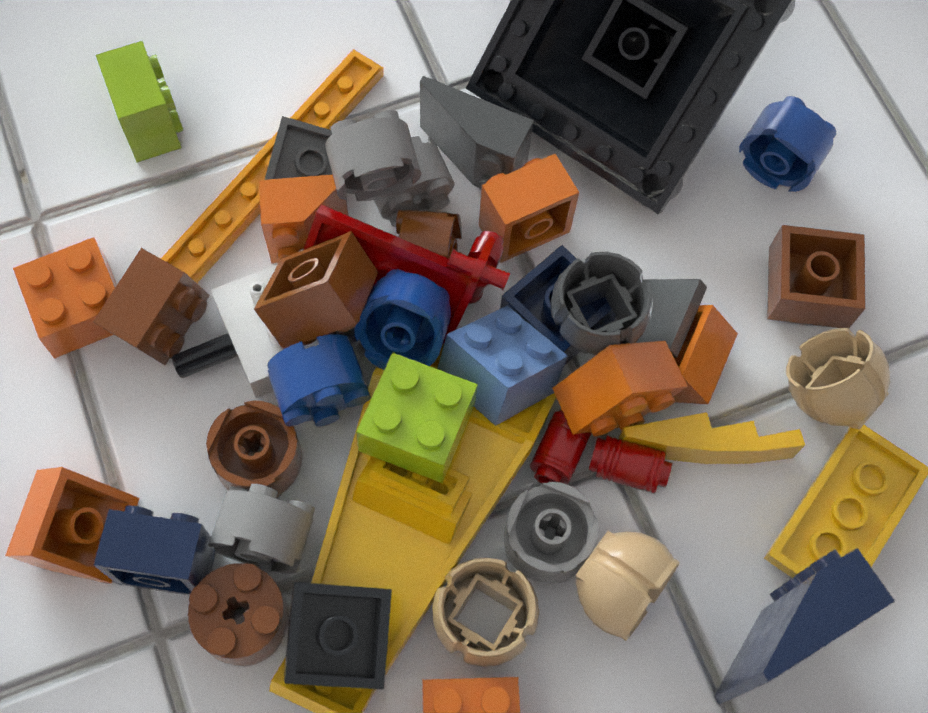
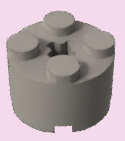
[325,110,421,201]
[374,136,455,227]
[504,482,599,583]
[208,484,315,574]

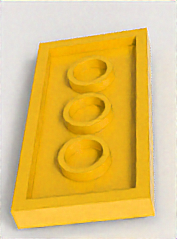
[764,425,928,578]

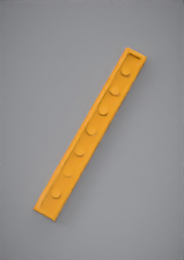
[161,49,384,283]

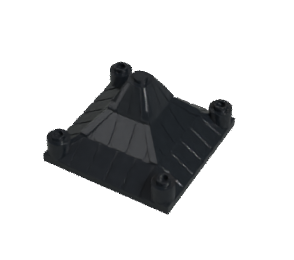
[466,0,795,214]

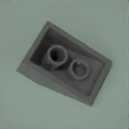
[420,76,534,190]

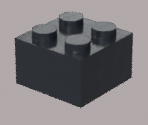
[283,582,392,690]

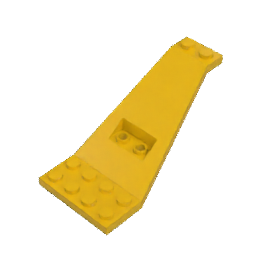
[269,344,557,713]

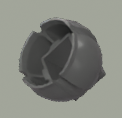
[551,252,653,355]

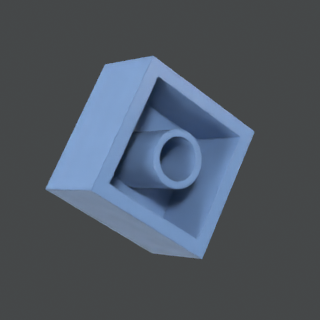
[437,305,568,426]

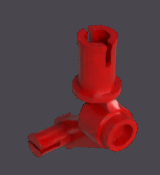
[446,231,510,304]

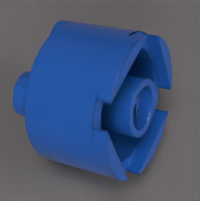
[739,96,836,192]
[354,269,451,370]
[267,334,371,427]

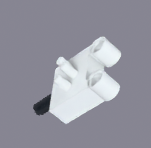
[172,248,365,398]

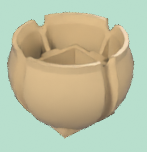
[786,328,891,430]
[576,531,680,641]
[432,557,539,667]

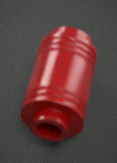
[530,409,592,485]
[588,436,672,494]

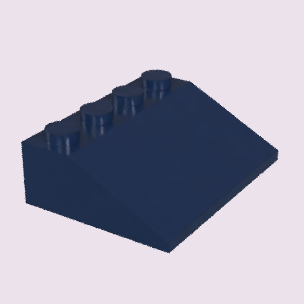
[714,548,895,705]

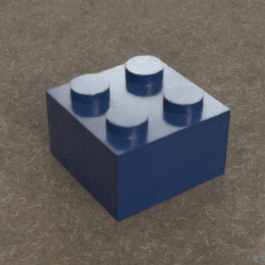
[500,245,616,365]
[94,506,216,596]

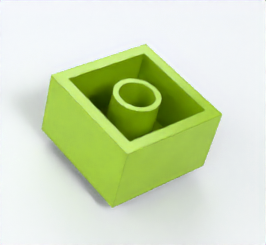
[96,41,184,162]
[356,352,478,483]

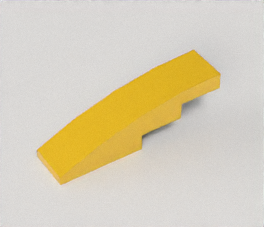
[618,412,805,464]

